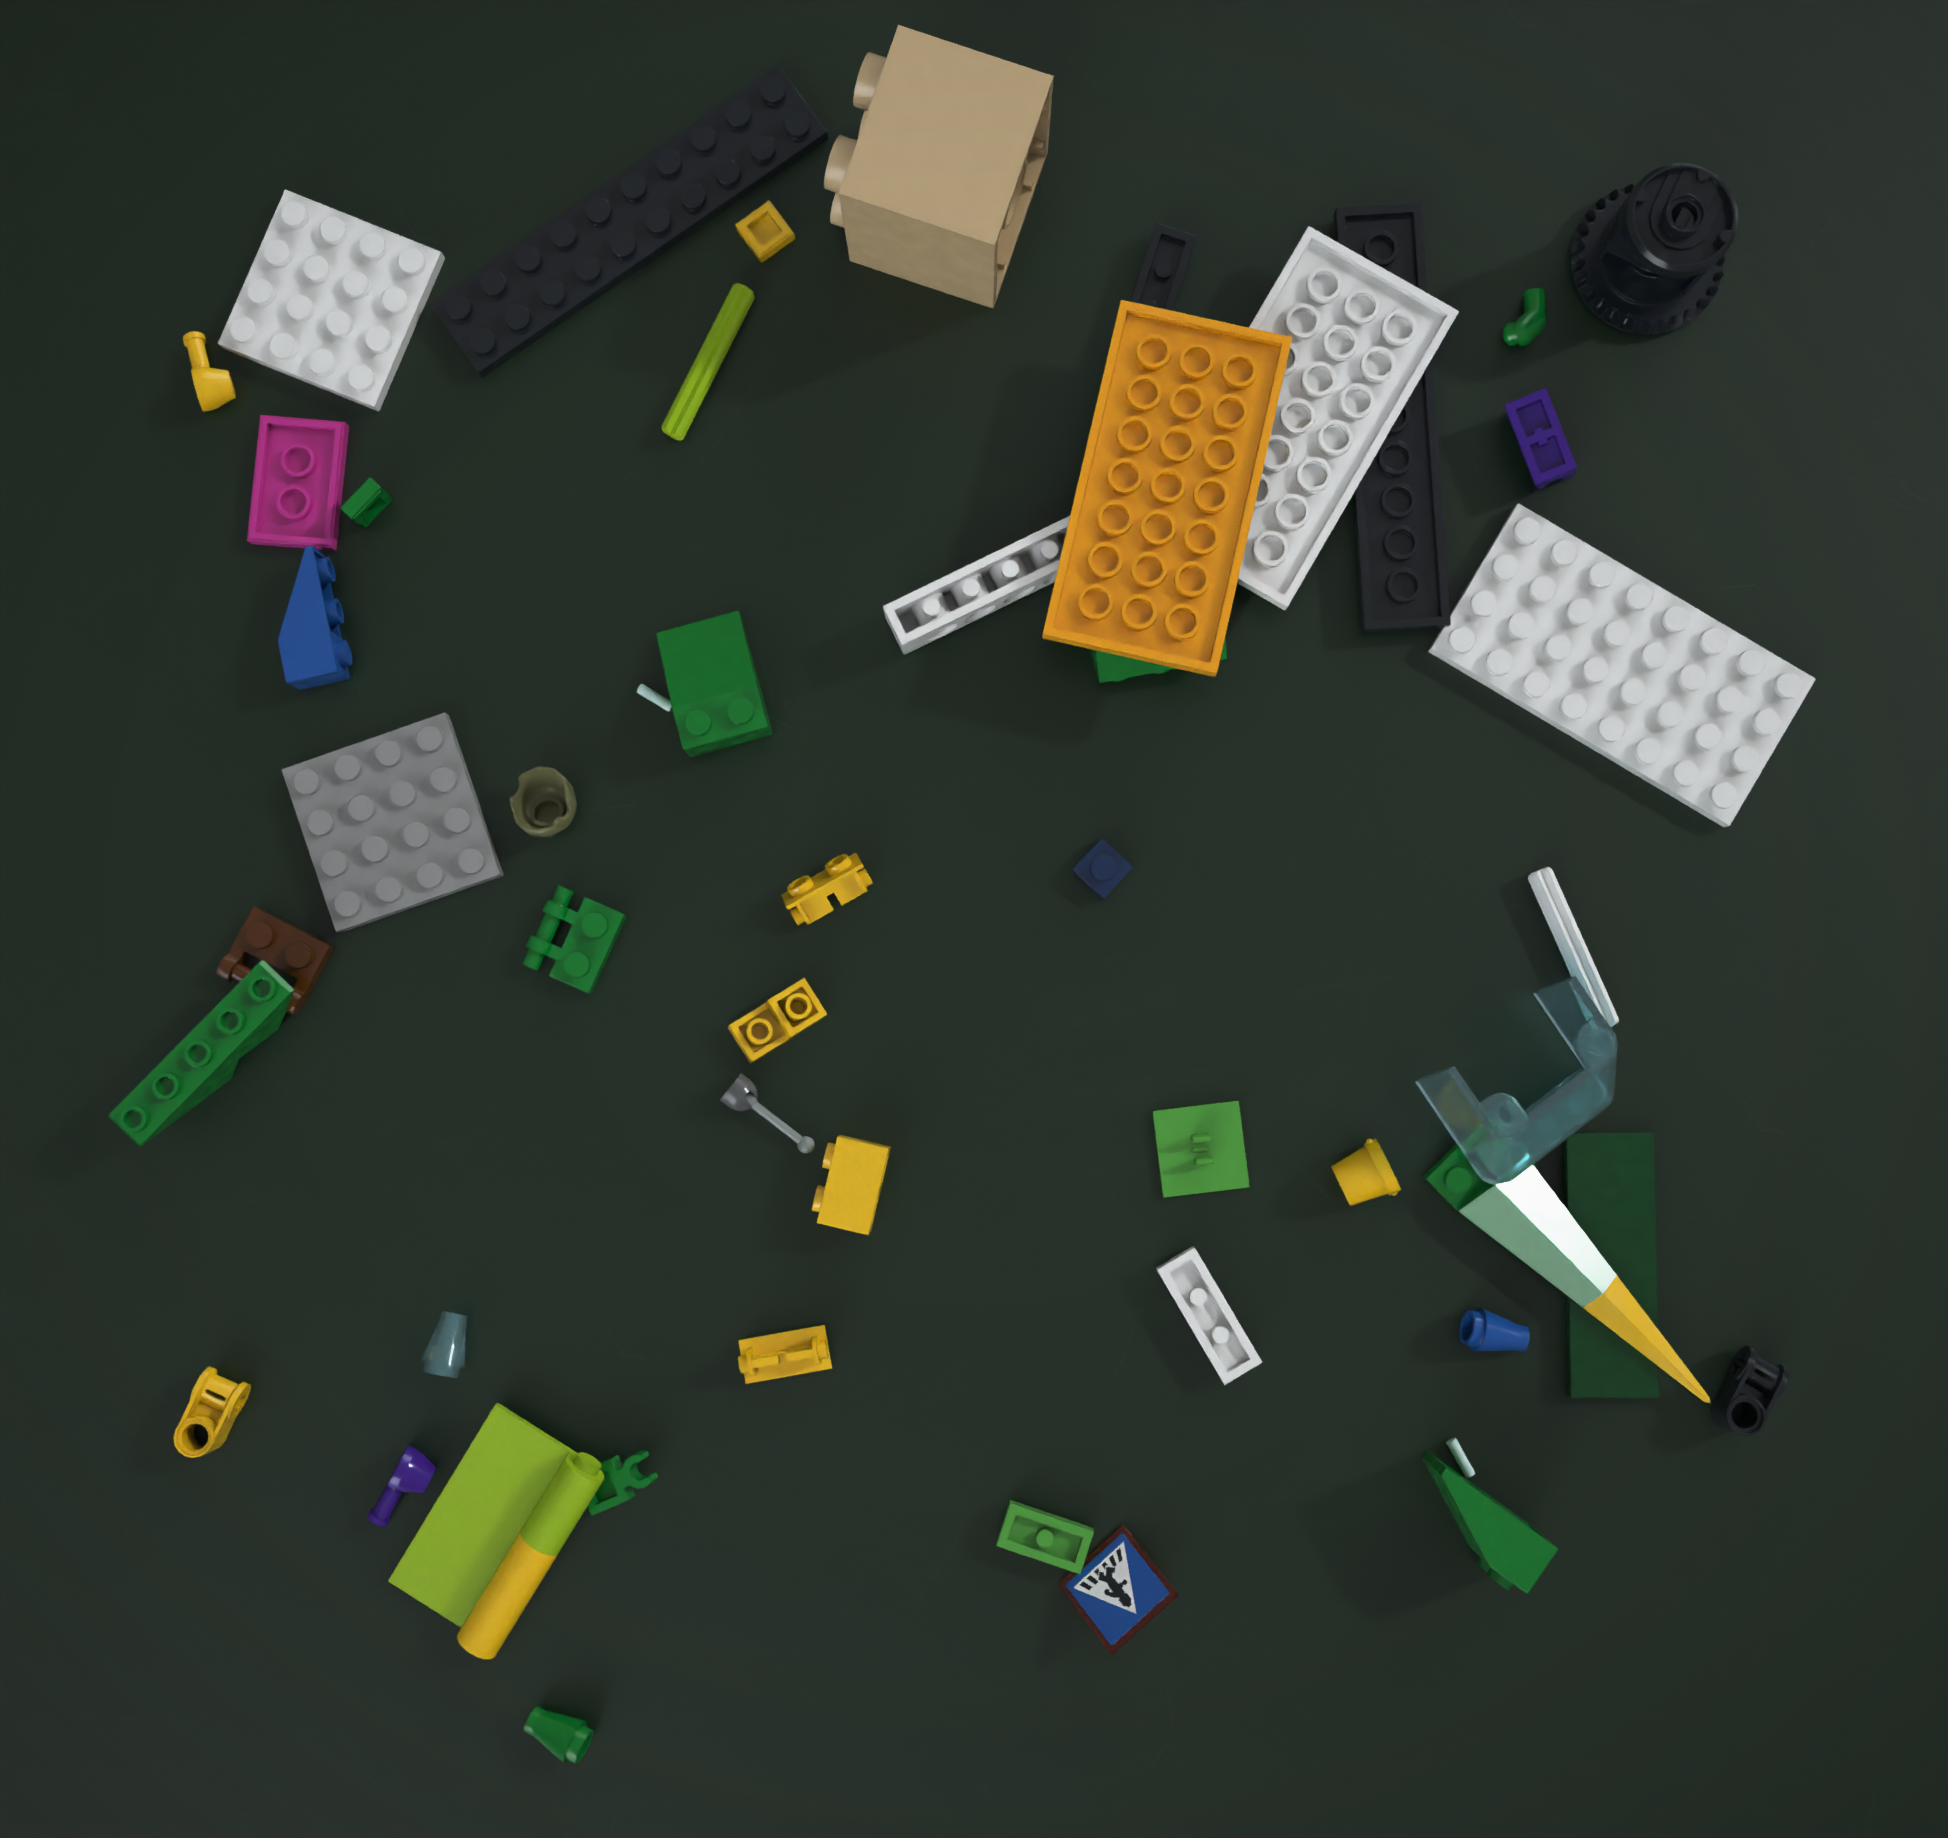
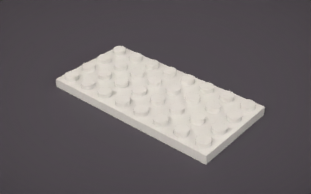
[1237,226,1459,610]
[1428,503,1816,827]

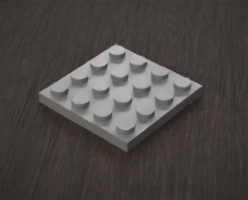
[281,712,504,933]

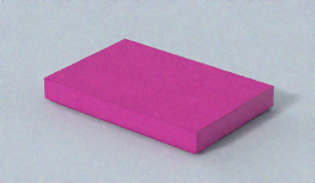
[247,415,349,551]

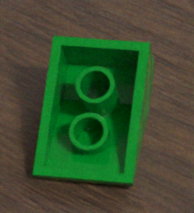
[656,610,773,757]
[1422,1451,1558,1594]

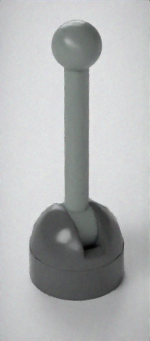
[720,1073,815,1154]

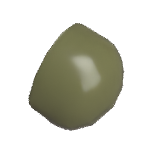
[510,766,577,837]

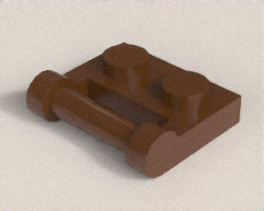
[216,907,335,1016]

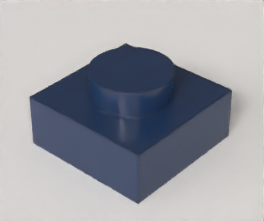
[1072,838,1134,899]

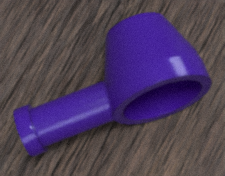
[367,1445,436,1527]

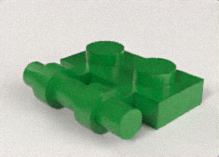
[522,885,627,994]

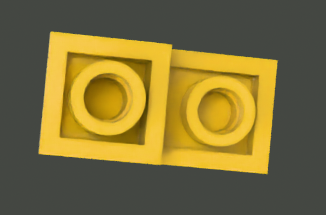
[728,978,827,1064]

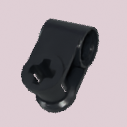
[1711,1346,1790,1436]

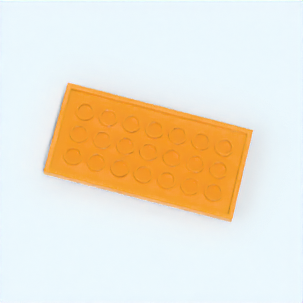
[1042,300,1292,677]

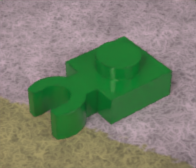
[587,1450,658,1516]

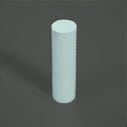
[637,684,672,713]
[1446,1437,1475,1478]

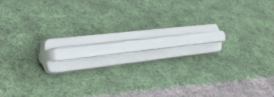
[1528,867,1619,1030]

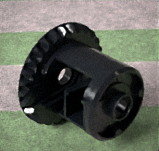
[1570,163,1738,335]

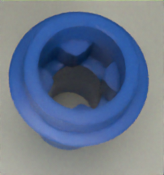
[1459,1308,1530,1352]

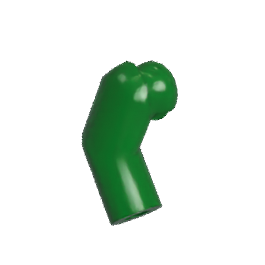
[1503,288,1546,346]

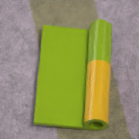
[388,1402,604,1659]

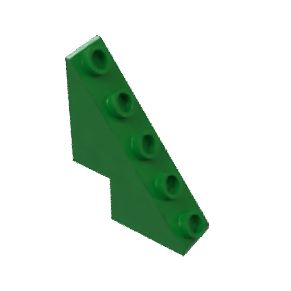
[108,960,295,1147]

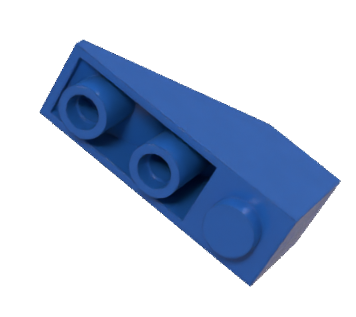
[278,546,353,690]

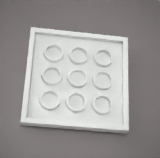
[218,189,445,412]

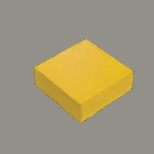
[735,200,795,263]

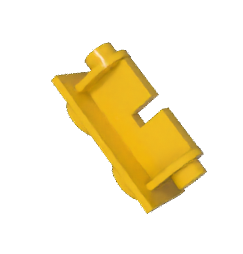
[781,852,873,926]
[738,1324,832,1384]

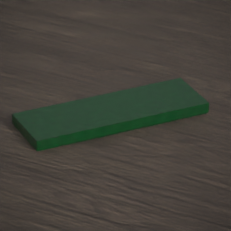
[1563,1132,1659,1398]

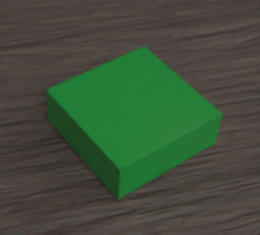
[340,477,393,529]

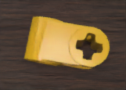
[173,1366,251,1458]

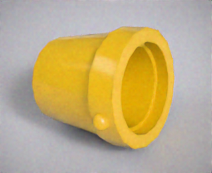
[1331,1138,1401,1206]

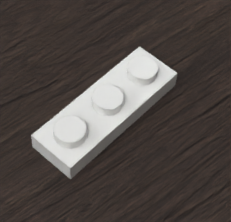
[1156,1246,1262,1385]

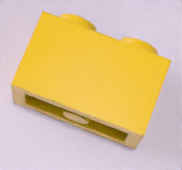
[812,1135,891,1235]

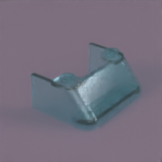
[1415,976,1618,1185]

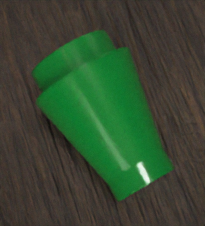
[524,1706,594,1764]

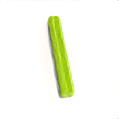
[662,283,755,441]

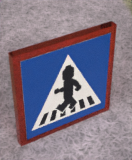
[1058,1525,1179,1655]

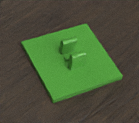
[1152,1101,1250,1198]

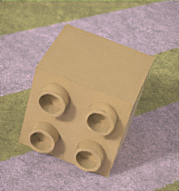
[824,25,1054,309]

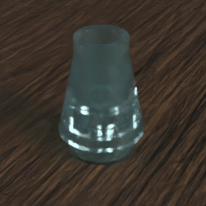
[421,1311,468,1378]

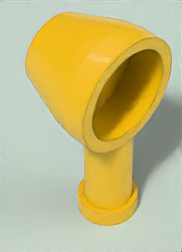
[183,331,236,412]

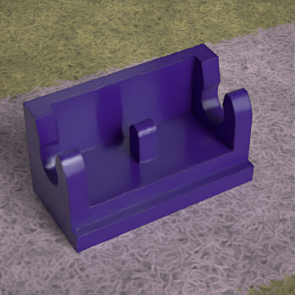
[1504,388,1577,489]

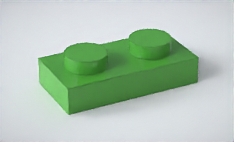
[996,1500,1094,1574]

